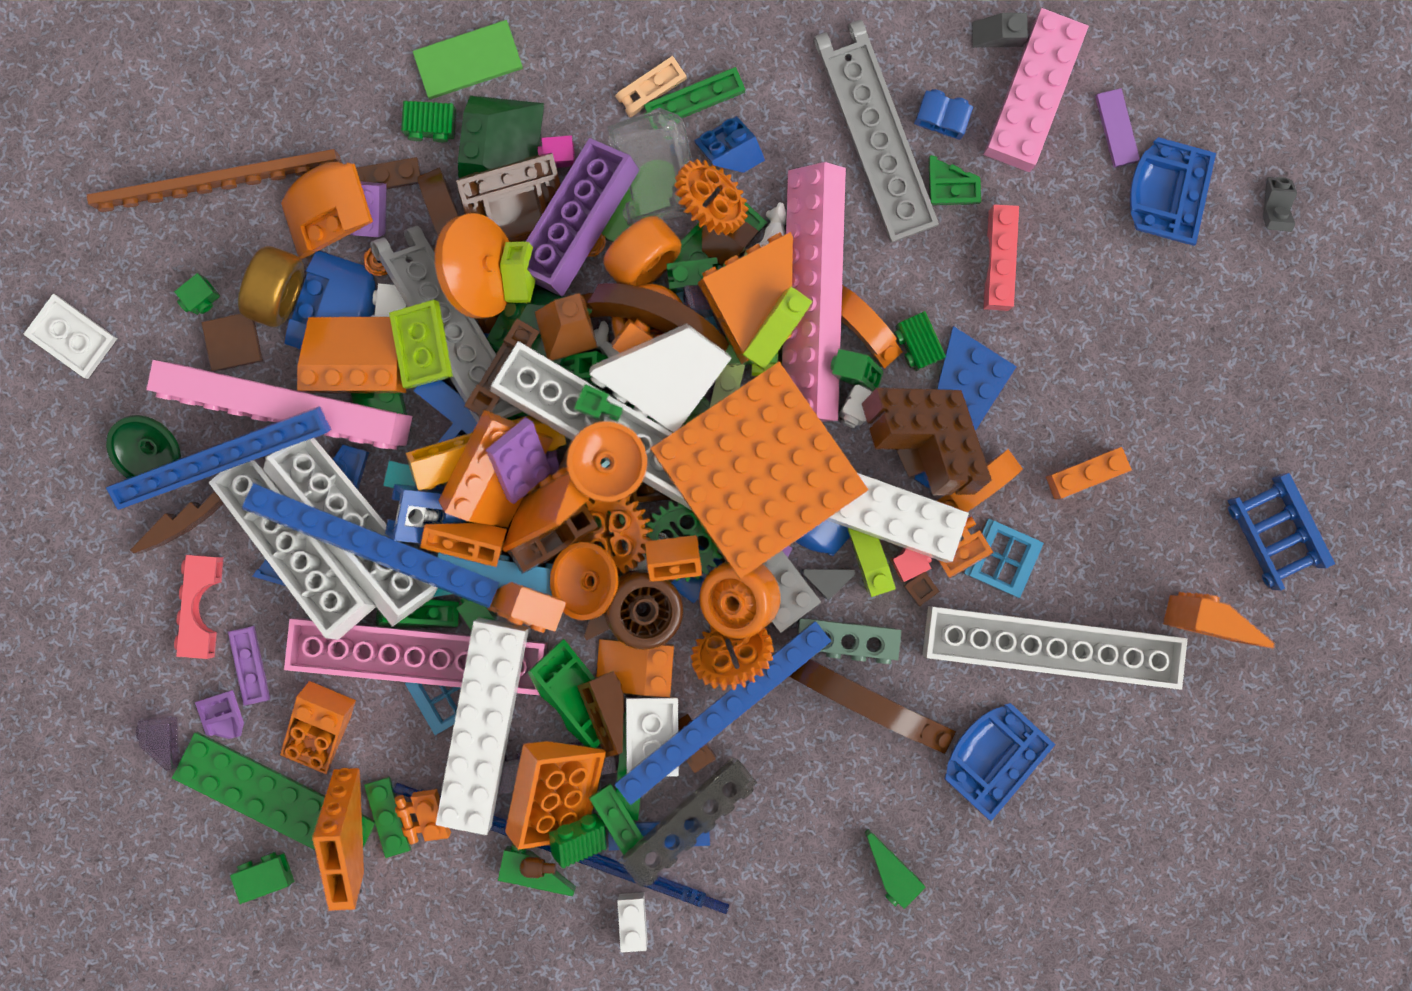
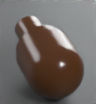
[519,857,556,878]

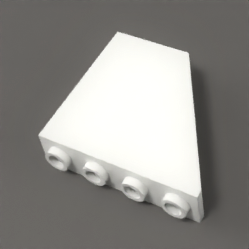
[589,324,731,433]

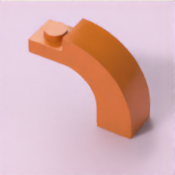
[841,285,903,369]
[937,449,1023,512]

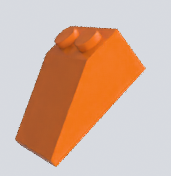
[596,639,674,698]

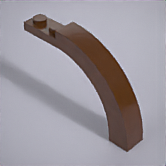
[417,167,500,334]
[566,283,729,352]
[789,659,956,754]

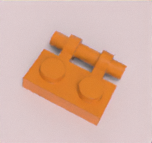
[939,516,994,578]
[394,789,451,844]

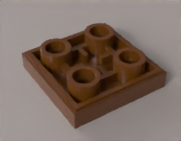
[201,314,263,372]

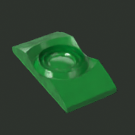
[528,639,624,748]

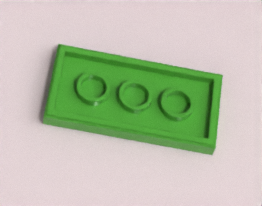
[413,20,523,100]

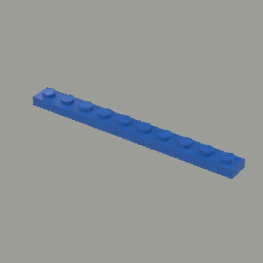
[106,406,331,510]
[242,483,500,608]
[615,621,831,805]

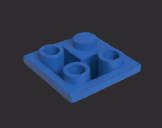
[694,116,765,173]

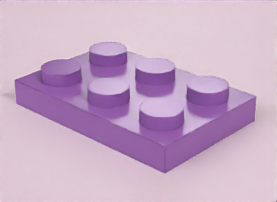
[486,417,551,504]

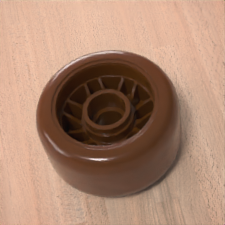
[604,570,683,650]

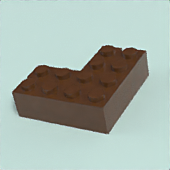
[861,388,992,495]

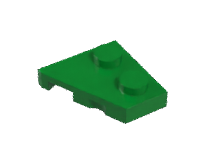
[928,155,981,205]

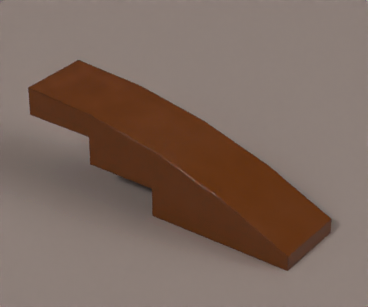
[130,491,224,554]

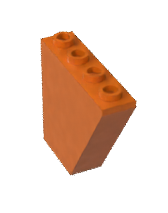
[698,232,793,364]
[313,768,364,911]

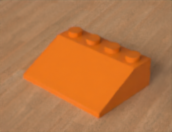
[297,317,406,393]
[438,410,553,528]
[502,466,590,552]
[1163,592,1275,649]
[505,741,606,850]

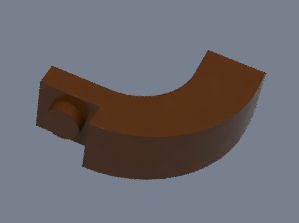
[509,504,598,574]

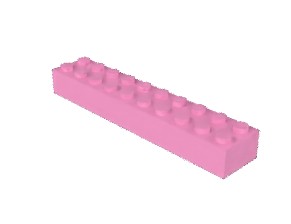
[782,162,846,422]
[147,360,413,450]
[284,618,548,695]

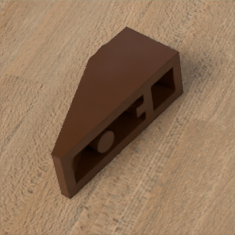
[577,671,624,757]

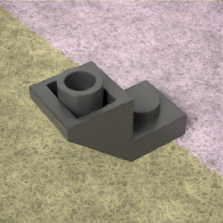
[1263,177,1297,232]

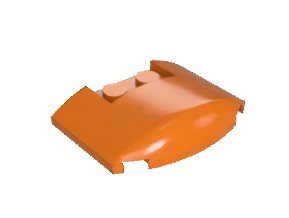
[281,162,373,259]

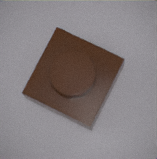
[904,572,940,606]

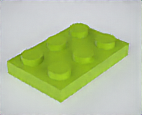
[389,300,453,389]

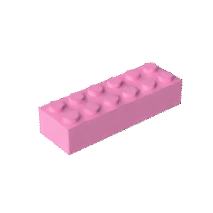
[983,8,1089,172]

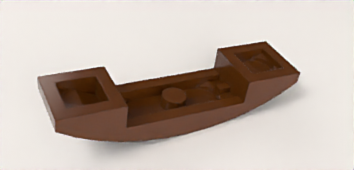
[464,319,539,416]

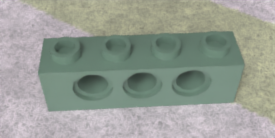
[797,618,901,664]

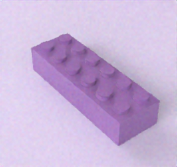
[526,138,639,297]

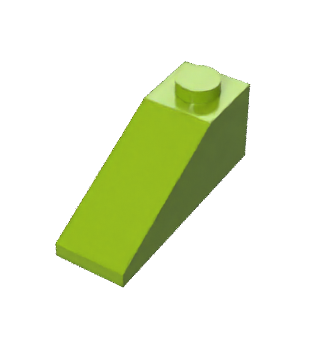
[743,286,813,370]
[847,527,896,597]

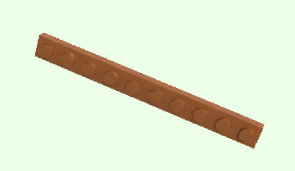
[86,149,341,212]

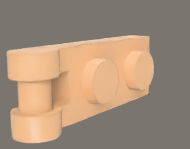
[615,56,687,117]

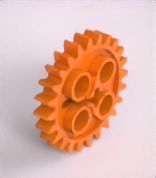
[674,159,749,235]
[579,496,653,574]
[691,626,774,691]

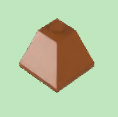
[535,293,598,361]

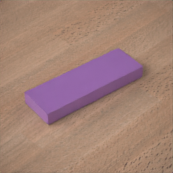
[1095,89,1140,168]
[228,626,270,706]

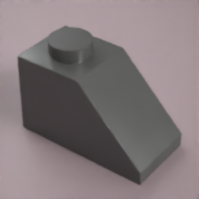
[972,13,1028,48]

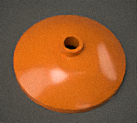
[567,421,647,502]
[550,542,618,620]

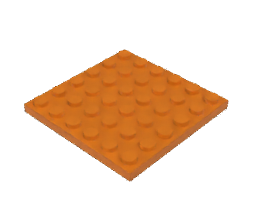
[650,362,869,579]

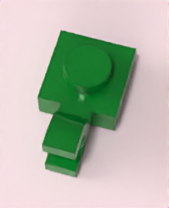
[574,384,623,422]

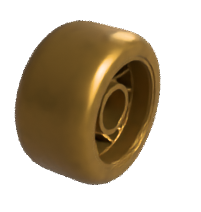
[238,246,304,327]

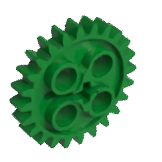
[645,501,722,582]

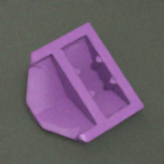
[195,690,244,739]

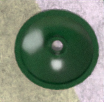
[106,415,181,478]

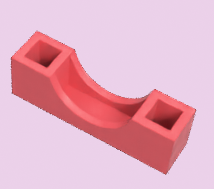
[983,204,1019,311]
[174,555,224,659]

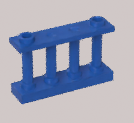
[1227,473,1335,591]

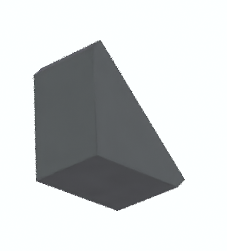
[802,569,855,600]

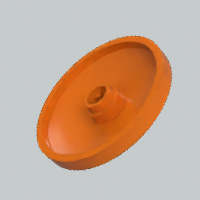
[435,213,509,319]

